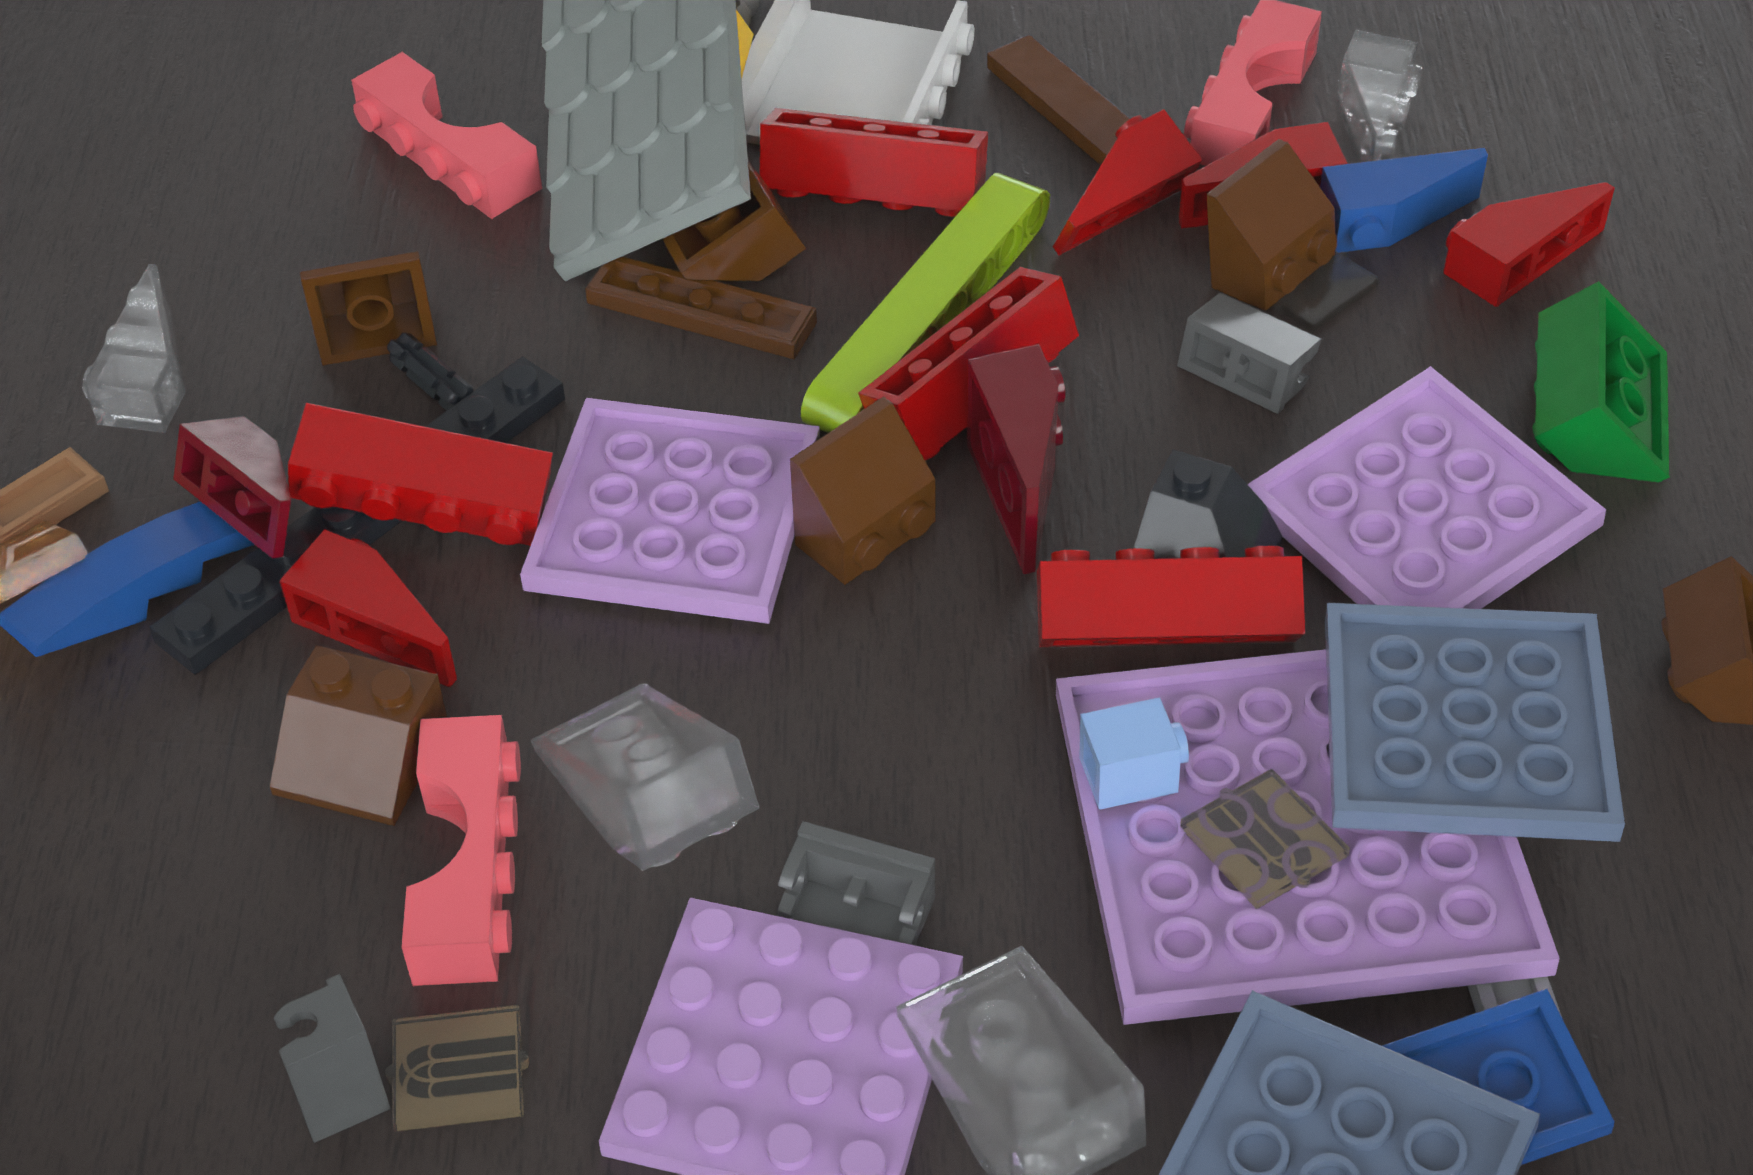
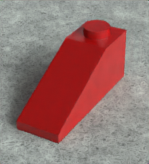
[1053,109,1203,255]
[1179,122,1348,229]
[1443,182,1615,307]
[279,529,457,688]

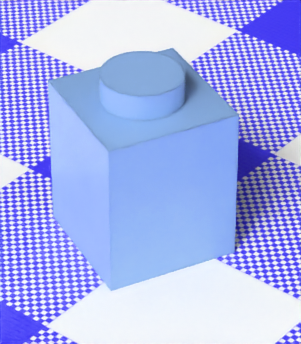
[1079,697,1189,810]

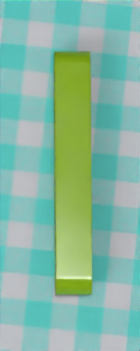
[801,173,1050,433]

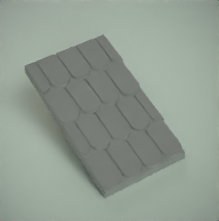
[542,0,754,281]

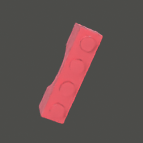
[1184,0,1322,166]
[351,52,542,219]
[402,715,521,986]

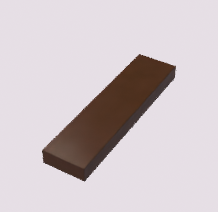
[987,35,1130,165]
[585,257,817,360]

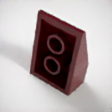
[967,344,1065,574]

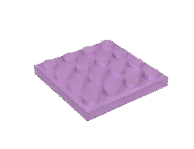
[1248,366,1606,609]
[520,398,820,624]
[599,898,963,1175]

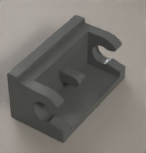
[1177,293,1321,414]
[777,821,935,946]
[274,974,391,1143]

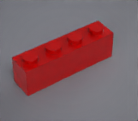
[759,108,988,217]
[858,267,1079,461]
[288,403,553,546]
[1037,546,1305,647]

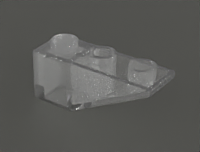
[1337,30,1423,163]
[83,264,186,433]

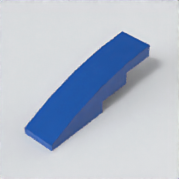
[0,501,254,657]

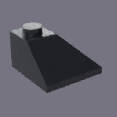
[1134,449,1284,559]

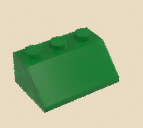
[1533,281,1670,482]

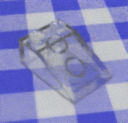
[531,683,760,871]
[896,946,1146,1175]

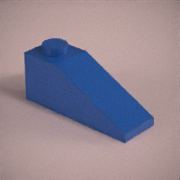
[1320,148,1488,253]

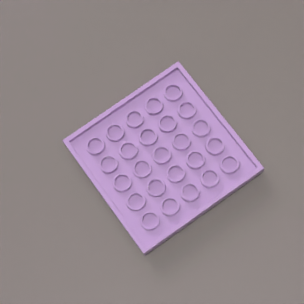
[1056,649,1560,1025]

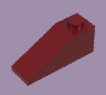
[173,416,291,559]

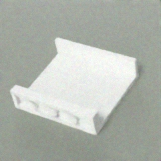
[742,0,974,145]

